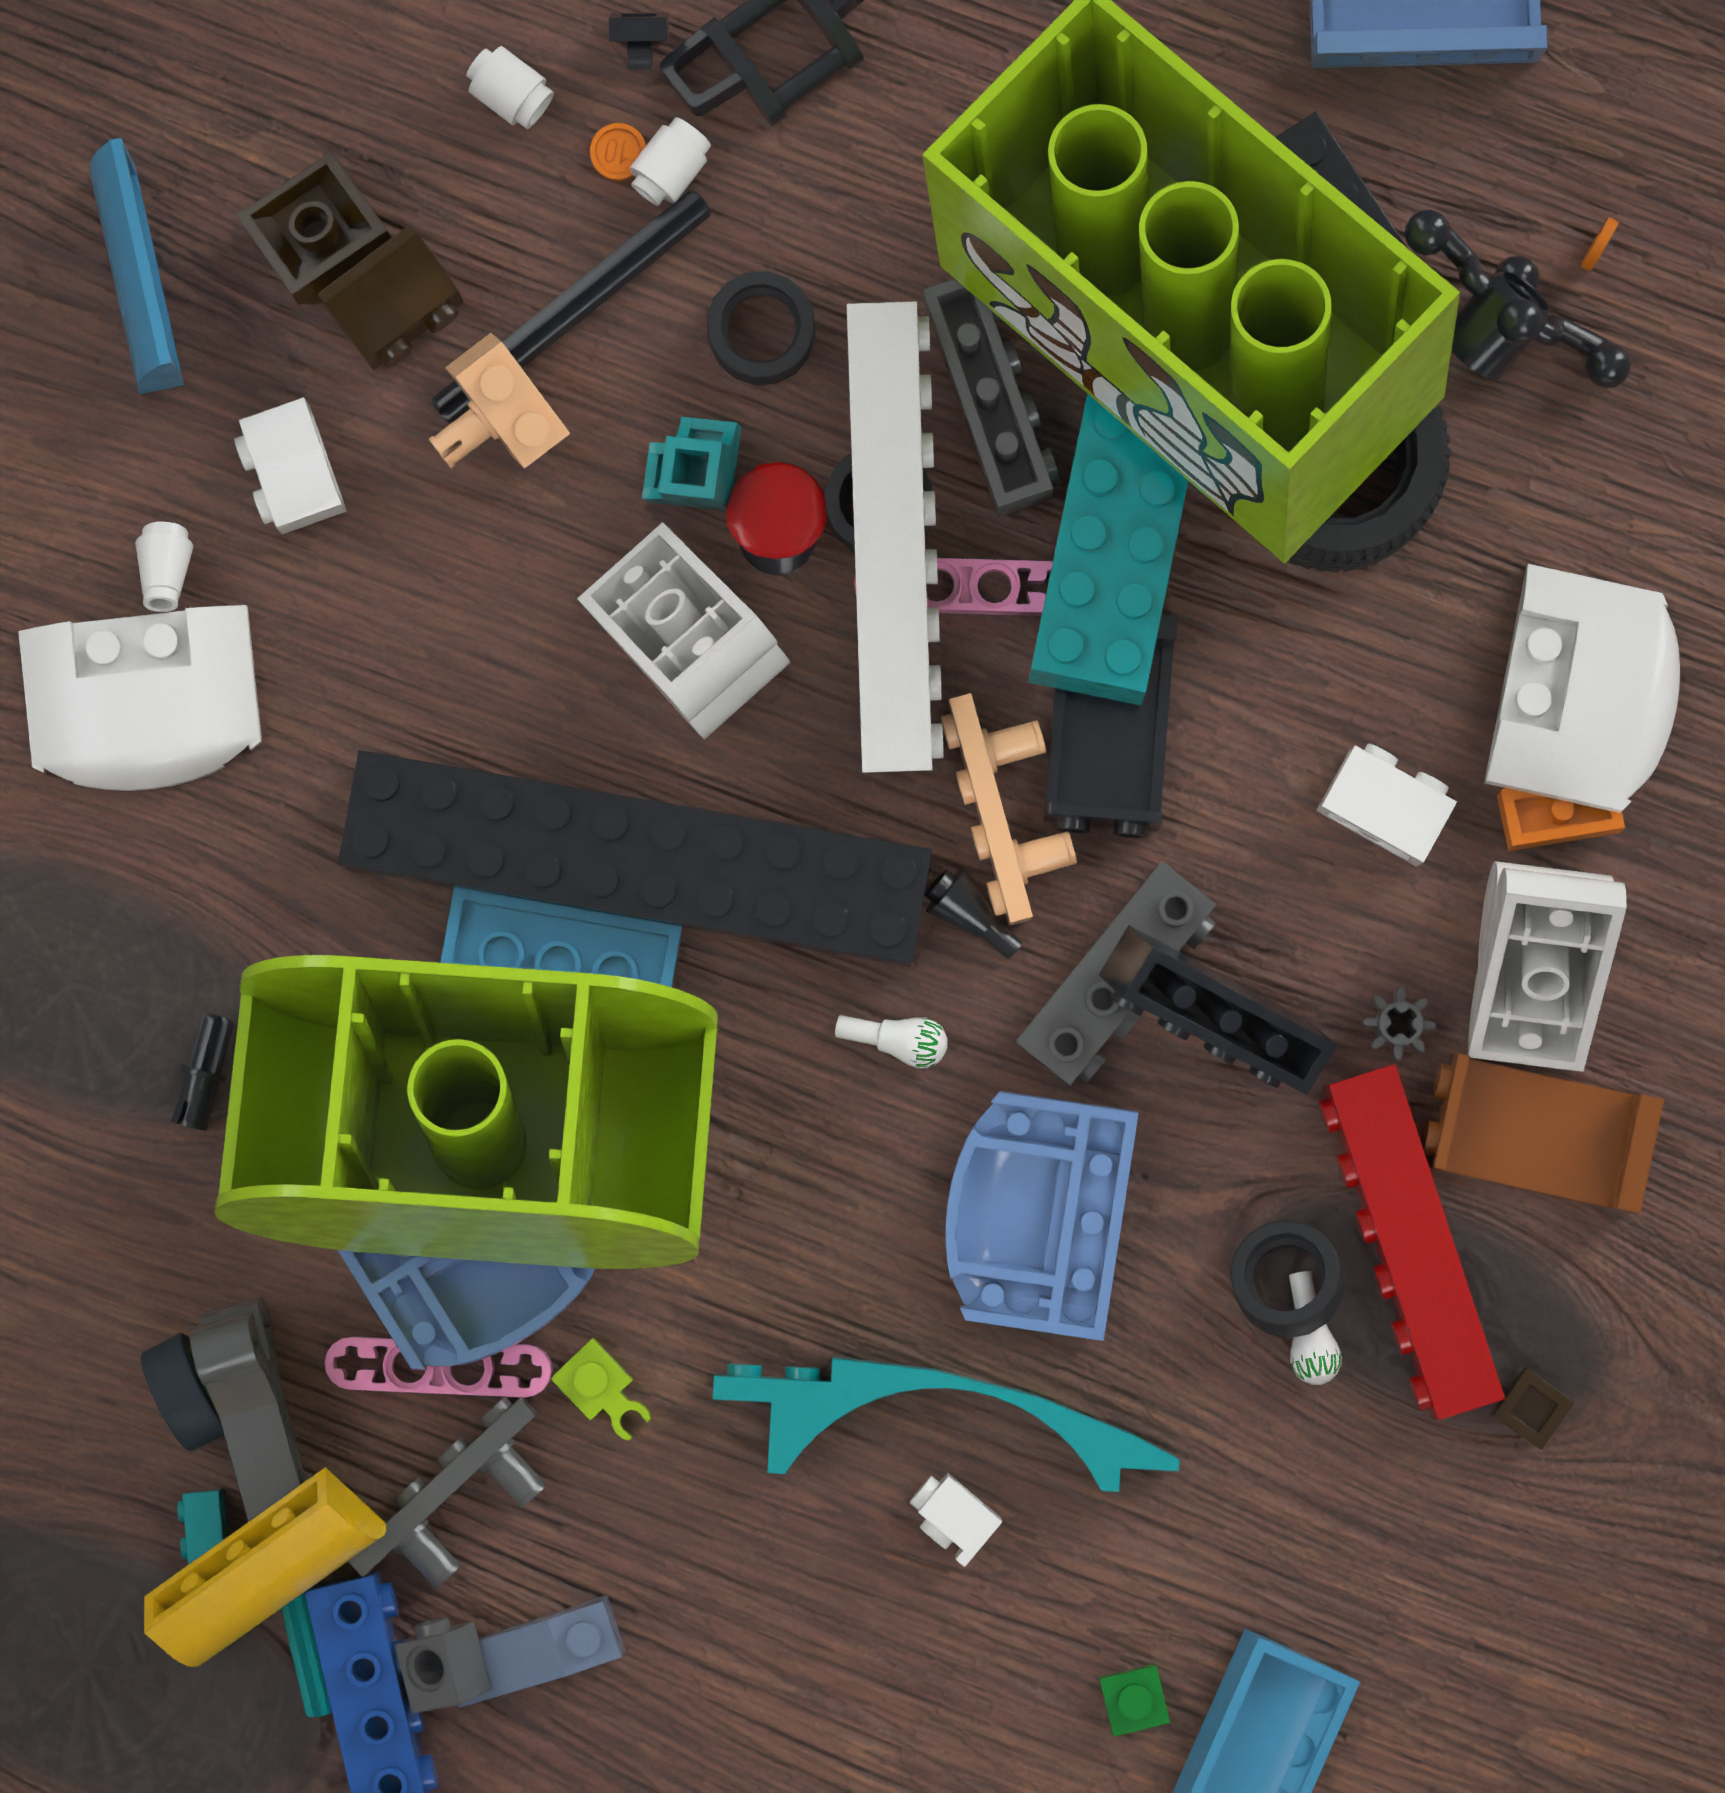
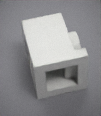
[909,1472,1002,1567]

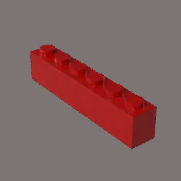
[1318,1064,1505,1421]

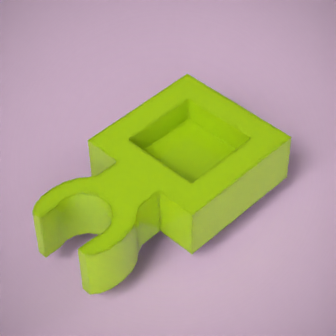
[550,1338,651,1440]

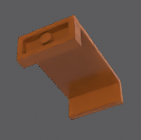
[1422,1053,1664,1213]

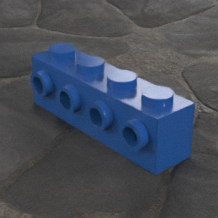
[305,1570,439,1793]

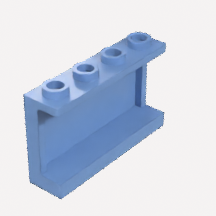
[1310,0,1547,68]

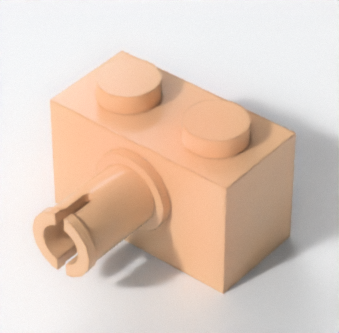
[428,333,570,469]

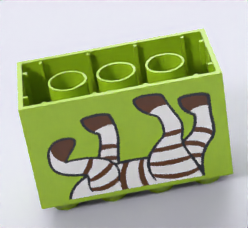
[922,0,1460,564]

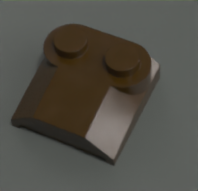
[235,150,392,305]

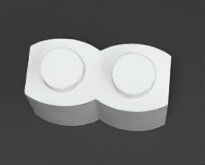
[234,397,347,534]

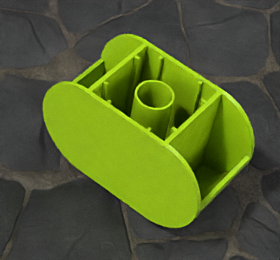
[214,955,718,1269]

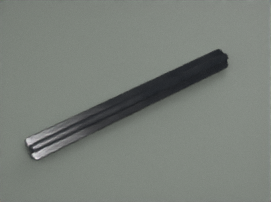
[432,191,711,424]

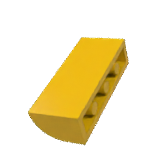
[144,1467,386,1667]

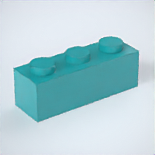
[177,1488,228,1565]

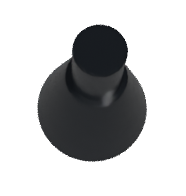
[925,868,1022,959]

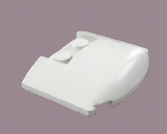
[1484,564,1680,813]
[18,605,262,791]

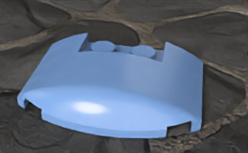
[946,1091,1139,1341]
[338,1250,595,1370]

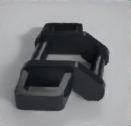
[660,0,864,126]

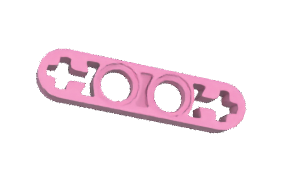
[854,558,1053,616]
[324,1336,553,1398]

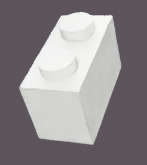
[1316,744,1457,867]

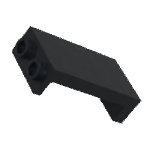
[1044,616,1178,838]

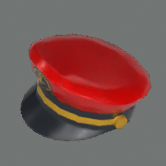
[726,462,827,575]

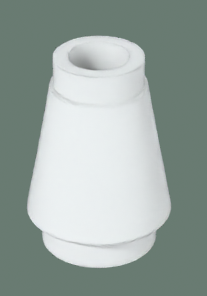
[135,522,193,612]

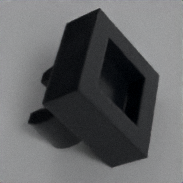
[609,12,669,69]

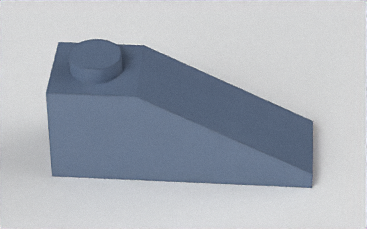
[458,1595,625,1708]

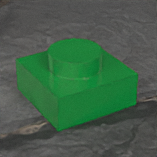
[1099,1663,1170,1737]

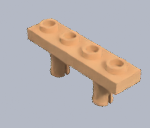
[940,693,1077,926]

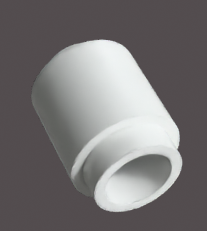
[466,46,554,129]
[629,117,711,206]

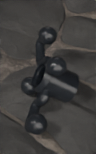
[1404,209,1631,389]

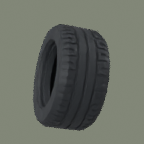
[1256,405,1451,573]

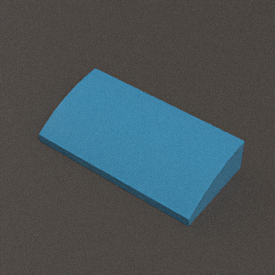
[89,138,184,395]
[1172,1628,1360,1793]

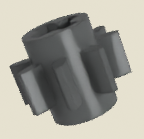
[1360,987,1436,1061]

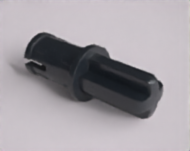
[171,1013,234,1131]

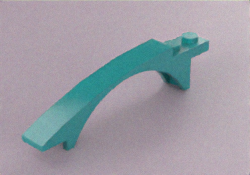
[713,1356,1180,1492]

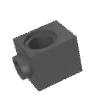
[395,1617,491,1713]

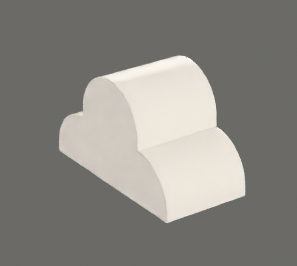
[577,522,791,740]
[1468,861,1627,1072]

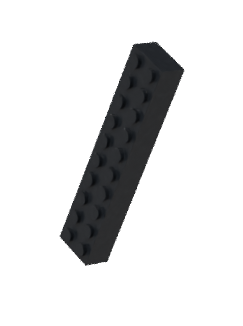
[338,750,932,967]

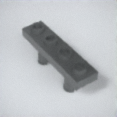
[348,1397,546,1589]

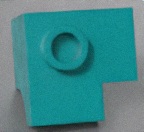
[642,417,742,511]

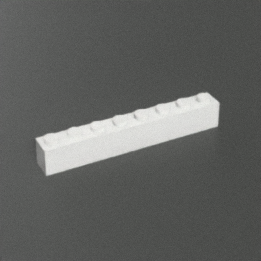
[847,301,943,773]

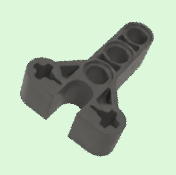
[190,1297,307,1522]

